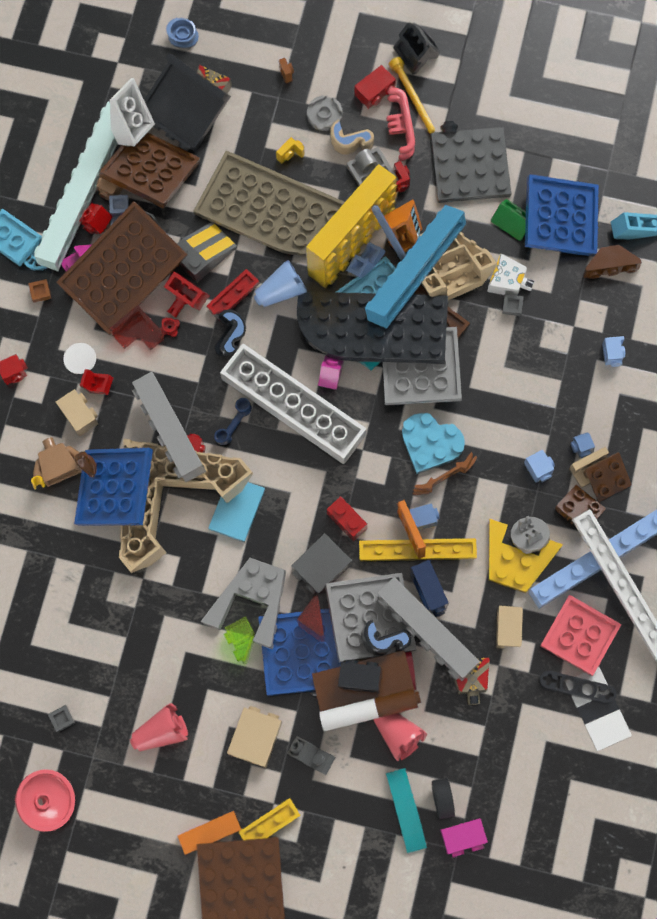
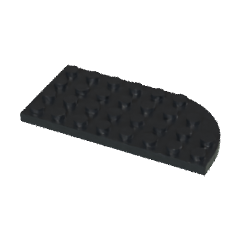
[297,292,448,364]

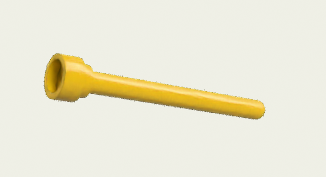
[388,57,435,133]

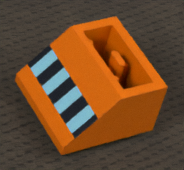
[384,200,422,253]

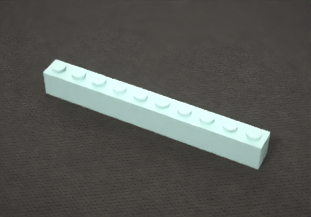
[34,101,118,271]

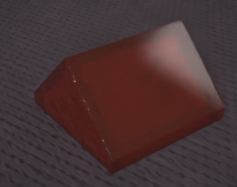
[297,596,325,642]

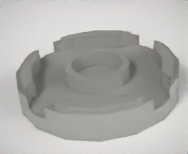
[307,96,343,131]

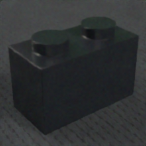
[338,660,383,693]

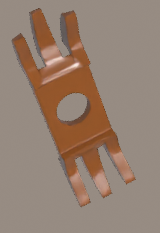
[412,452,477,495]

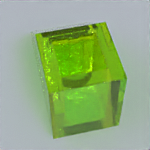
[224,616,255,665]

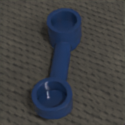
[214,398,252,445]

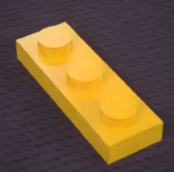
[239,798,301,840]

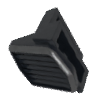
[393,22,440,74]

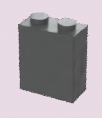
[291,533,352,596]

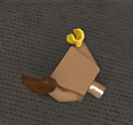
[31,437,97,490]

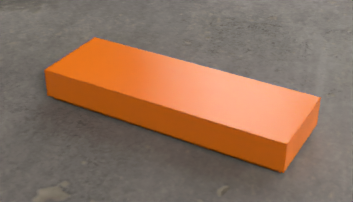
[397,500,426,559]
[178,811,242,855]

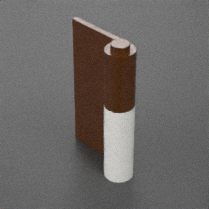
[312,650,421,732]

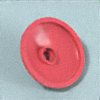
[15,769,75,832]

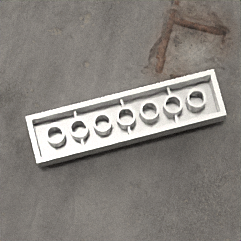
[220,344,366,464]

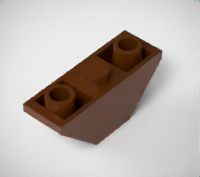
[583,245,642,279]

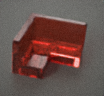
[109,305,164,351]

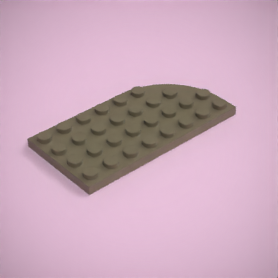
[193,150,345,255]

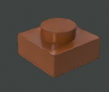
[278,58,294,83]
[28,279,52,303]

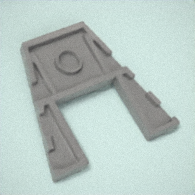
[201,558,286,649]

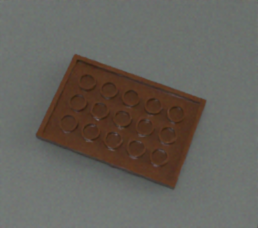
[57,202,188,335]

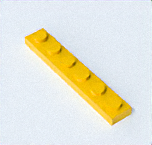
[359,538,477,561]

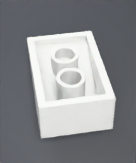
[110,78,155,146]

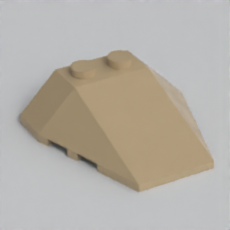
[420,232,497,300]

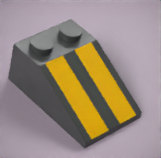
[177,222,237,283]

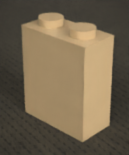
[227,706,282,768]

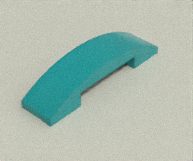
[386,768,427,853]

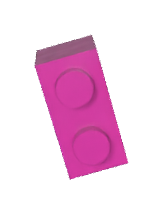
[440,819,488,857]

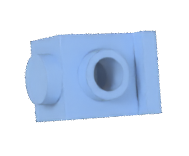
[602,336,625,367]

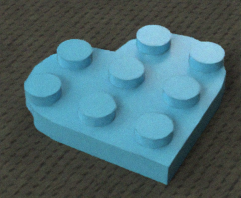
[402,413,465,474]

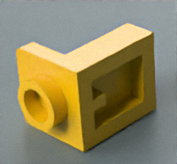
[276,137,305,164]

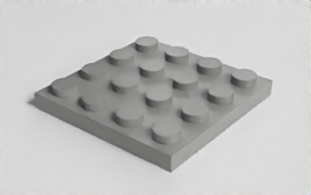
[383,327,462,405]
[325,573,417,663]

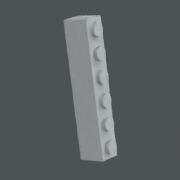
[132,372,206,482]
[377,577,480,681]

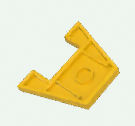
[489,519,563,593]

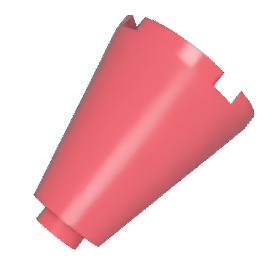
[130,703,188,752]
[373,713,427,761]

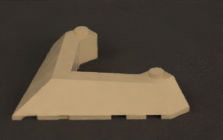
[119,439,253,573]

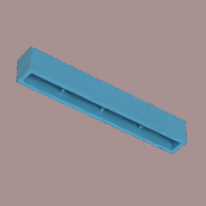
[365,205,466,328]

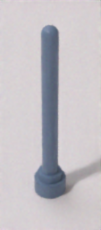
[372,205,406,262]

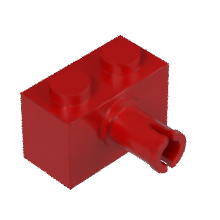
[164,272,210,318]

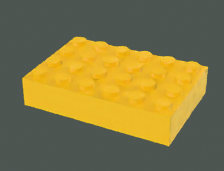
[306,164,397,288]

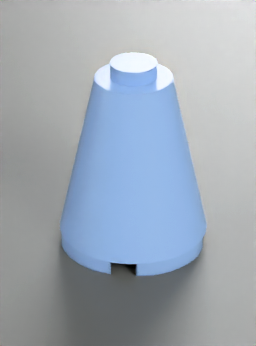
[254,260,307,307]

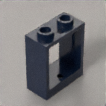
[410,560,449,618]

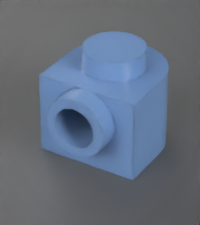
[571,432,595,459]

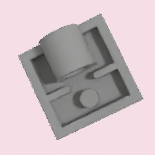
[346,147,396,186]

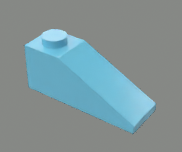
[611,212,657,240]

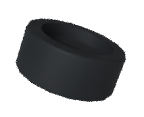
[431,778,455,819]

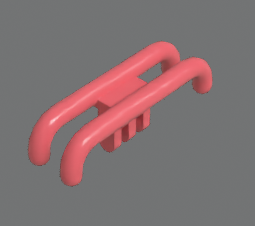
[386,88,415,161]

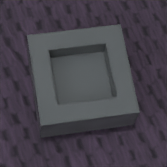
[502,294,524,316]
[48,705,75,733]

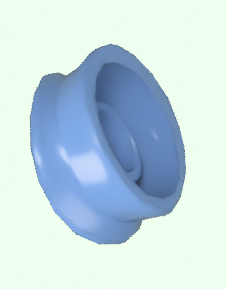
[166,18,199,48]

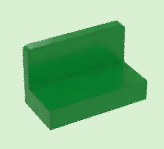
[491,199,526,241]

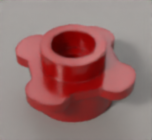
[159,317,180,337]

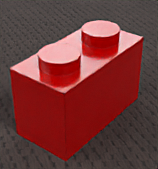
[354,64,396,109]
[327,496,368,542]

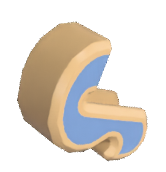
[330,119,374,155]

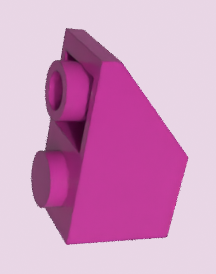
[318,355,344,389]

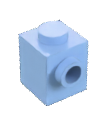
[524,449,555,483]

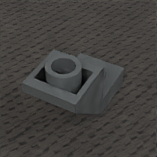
[287,736,336,775]

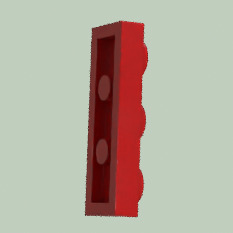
[206,269,260,321]

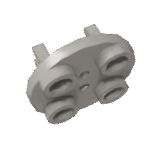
[511,516,550,554]

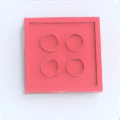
[540,595,622,676]

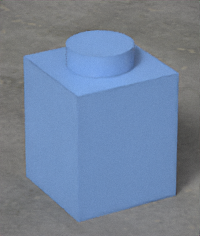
[409,503,440,531]

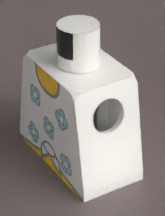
[487,254,534,295]

